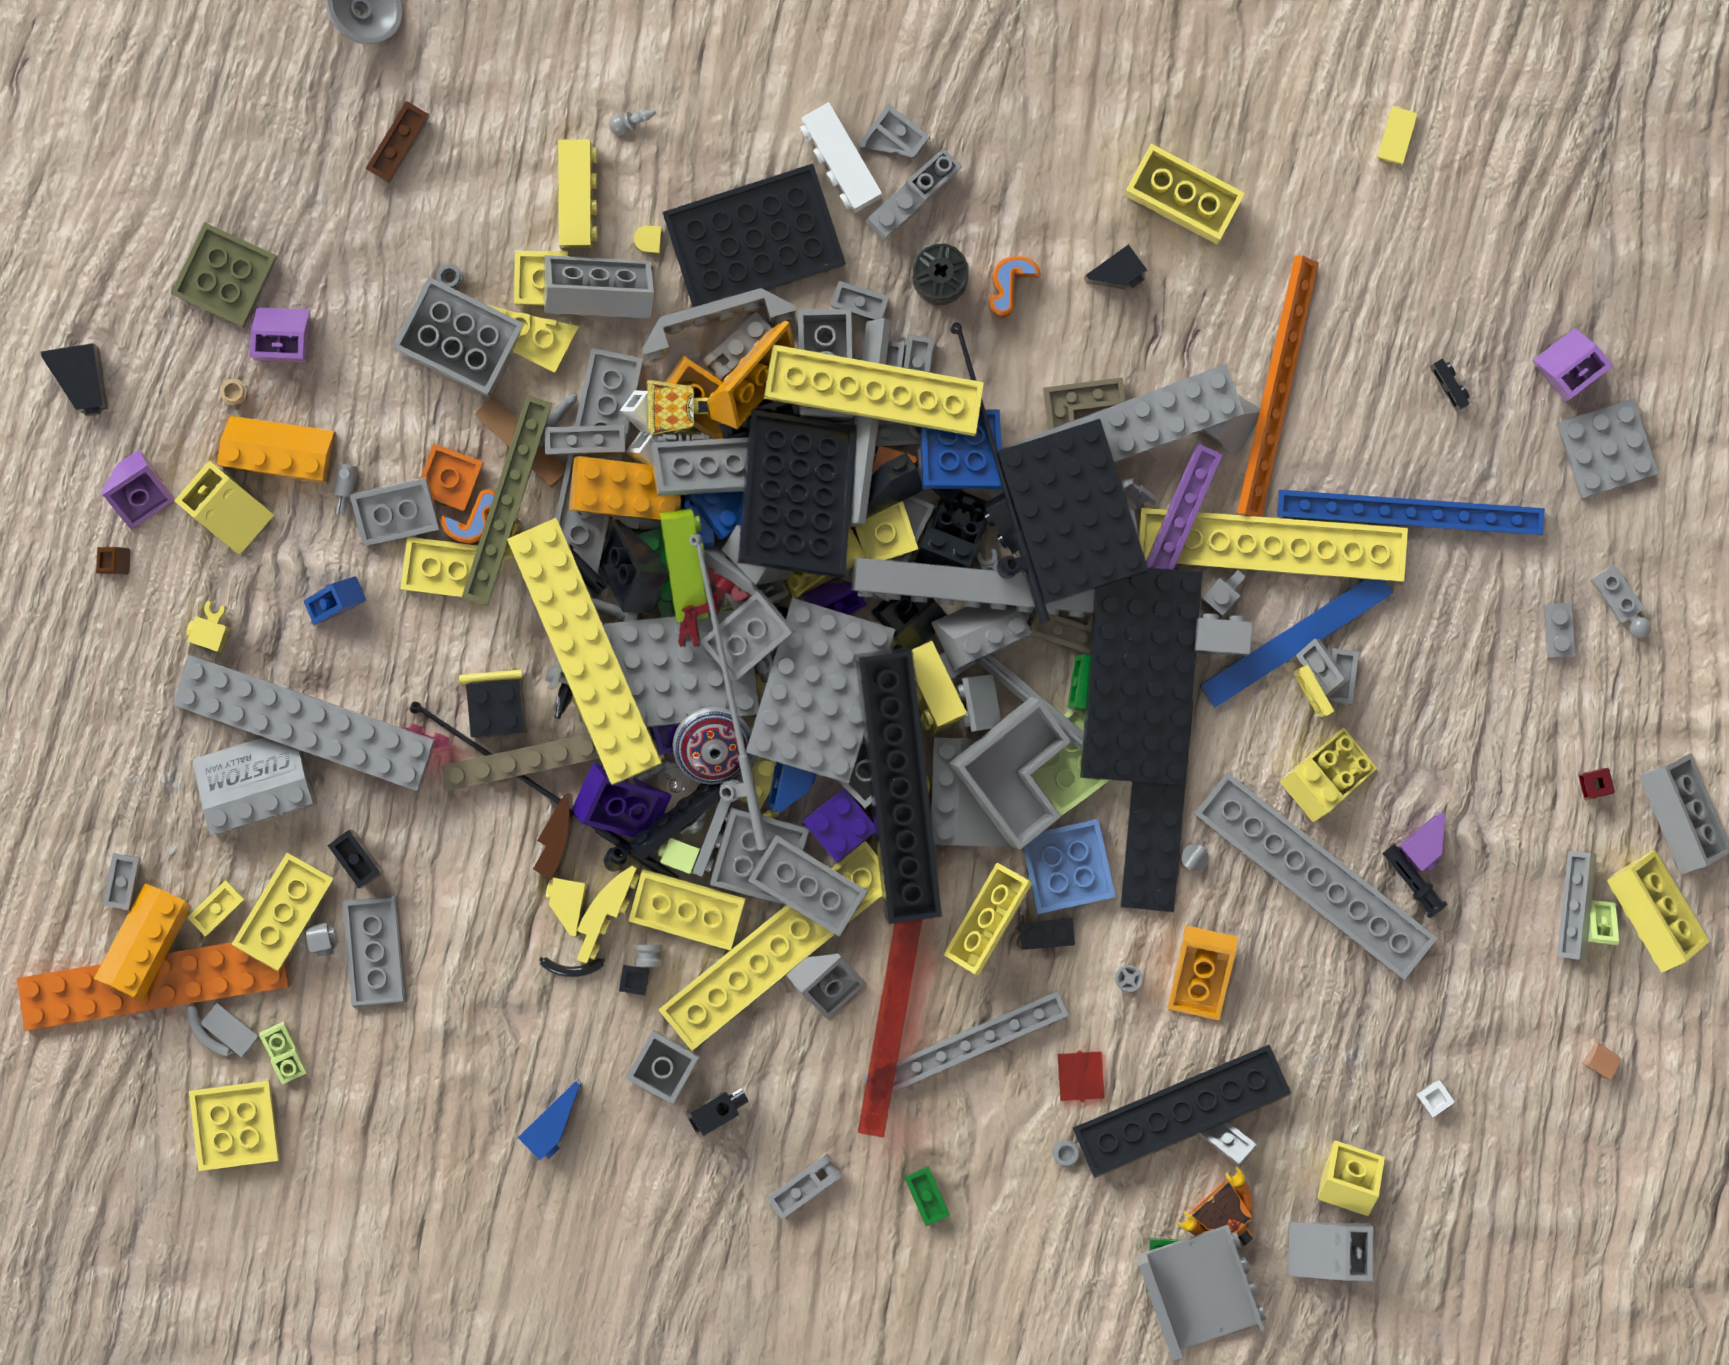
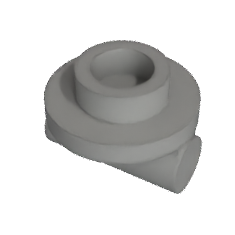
[1181,844,1208,871]

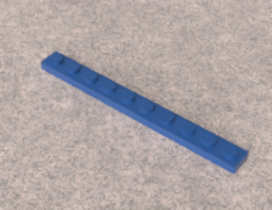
[1277,490,1545,536]

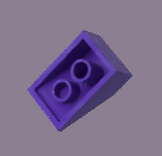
[571,763,672,838]

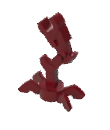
[678,567,752,647]

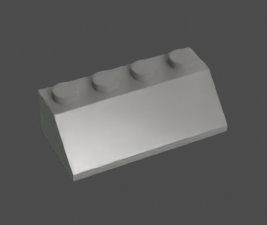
[543,255,654,319]
[1639,753,1729,874]

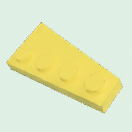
[488,305,580,374]

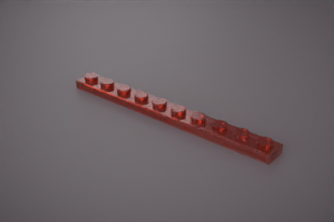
[857,920,922,1138]

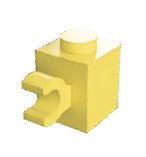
[186,601,231,653]

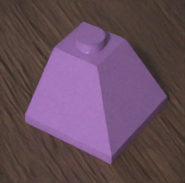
[101,449,175,529]

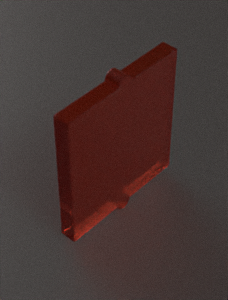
[1057,1050,1104,1102]

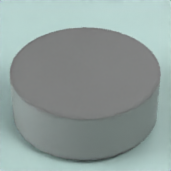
[1052,1139,1080,1167]

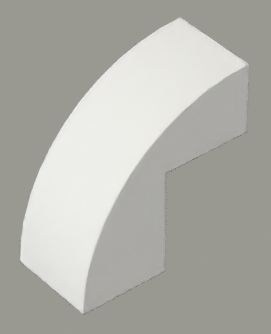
[620,390,653,465]

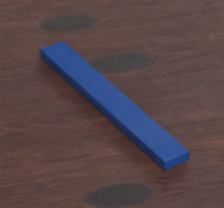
[1200,579,1393,708]

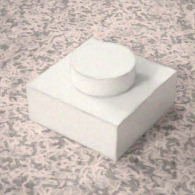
[1416,1080,1455,1117]

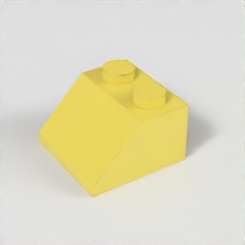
[1317,1140,1385,1216]

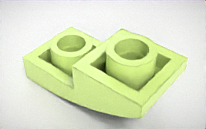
[259,1022,307,1085]

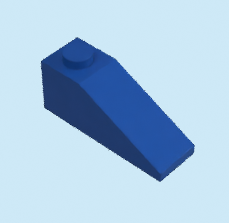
[518,1080,581,1160]

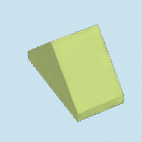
[1588,900,1619,945]

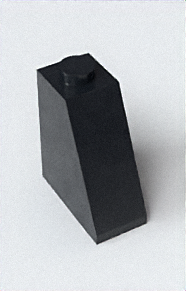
[40,343,108,416]

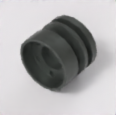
[913,243,969,305]

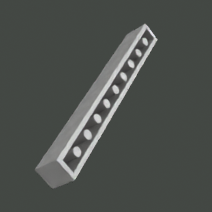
[851,558,1095,618]

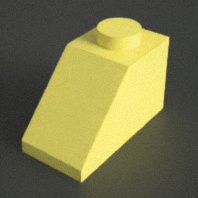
[546,878,587,936]

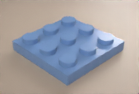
[1023,819,1116,914]

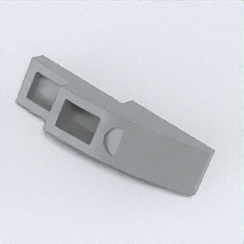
[866,148,961,240]

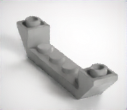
[641,288,796,362]

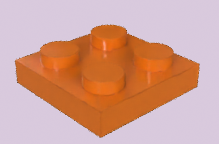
[420,443,484,512]

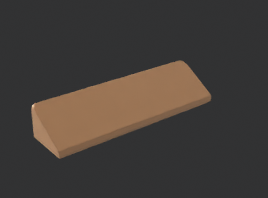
[474,397,566,488]

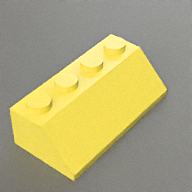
[1607,850,1710,973]
[943,863,1033,976]

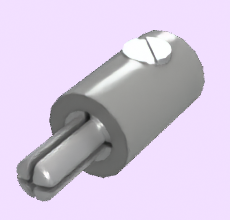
[333,464,358,515]

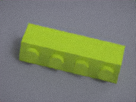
[660,508,709,623]

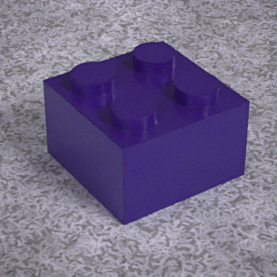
[803,788,875,863]

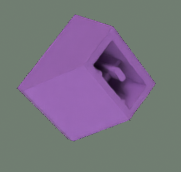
[249,307,310,363]
[1533,328,1613,402]

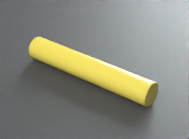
[459,670,523,685]

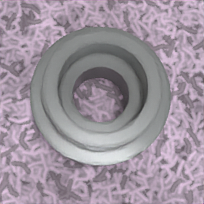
[436,264,463,290]

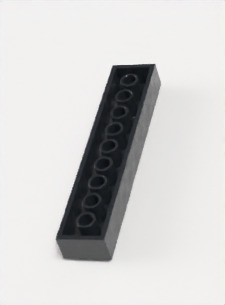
[855,648,942,924]

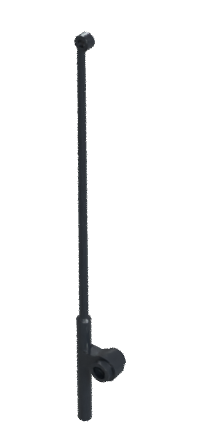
[950,322,1050,624]
[409,702,679,879]

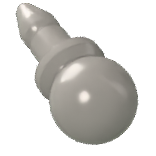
[609,110,656,135]

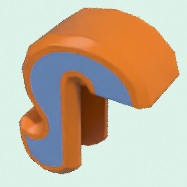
[989,256,1041,318]
[441,489,496,545]

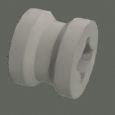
[636,944,663,967]
[1115,965,1143,992]

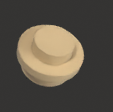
[220,379,247,405]

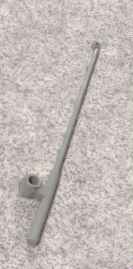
[689,534,768,850]

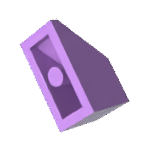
[1397,812,1445,872]

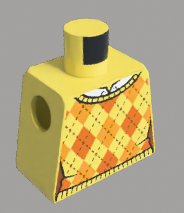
[647,380,709,434]

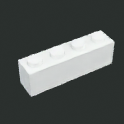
[800,102,882,214]

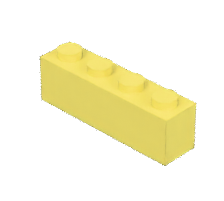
[558,139,597,249]

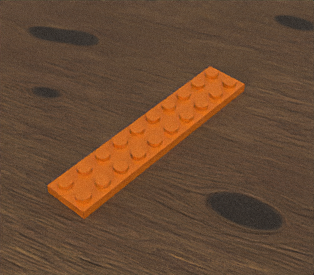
[17,942,290,1031]

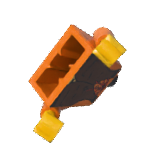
[1176,1167,1254,1246]

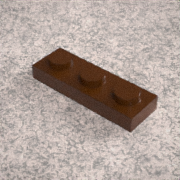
[365,101,430,184]

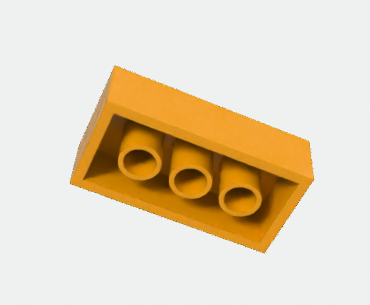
[568,456,681,521]

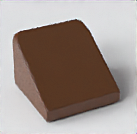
[96,547,130,575]

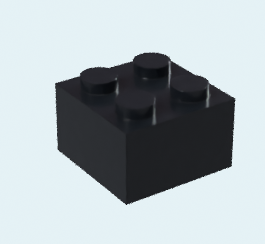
[466,679,527,738]

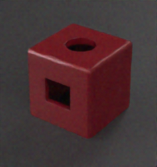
[1578,768,1615,800]

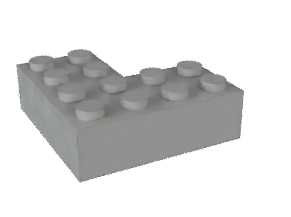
[949,697,1071,850]

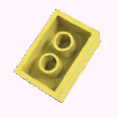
[912,641,967,735]

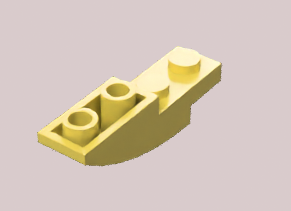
[577,866,640,964]

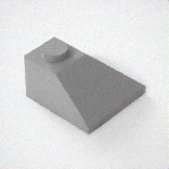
[1198,395,1260,456]
[786,954,867,1019]

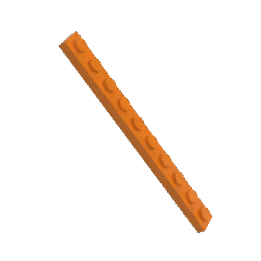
[1237,255,1319,517]

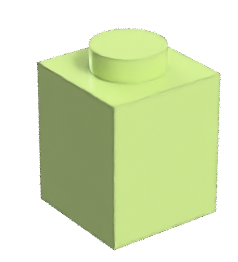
[658,838,701,874]

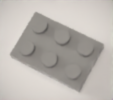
[350,477,441,546]
[701,590,795,682]

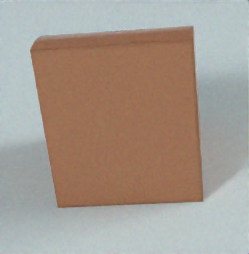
[1582,1041,1621,1080]

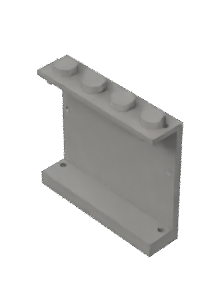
[1136,1225,1267,1361]

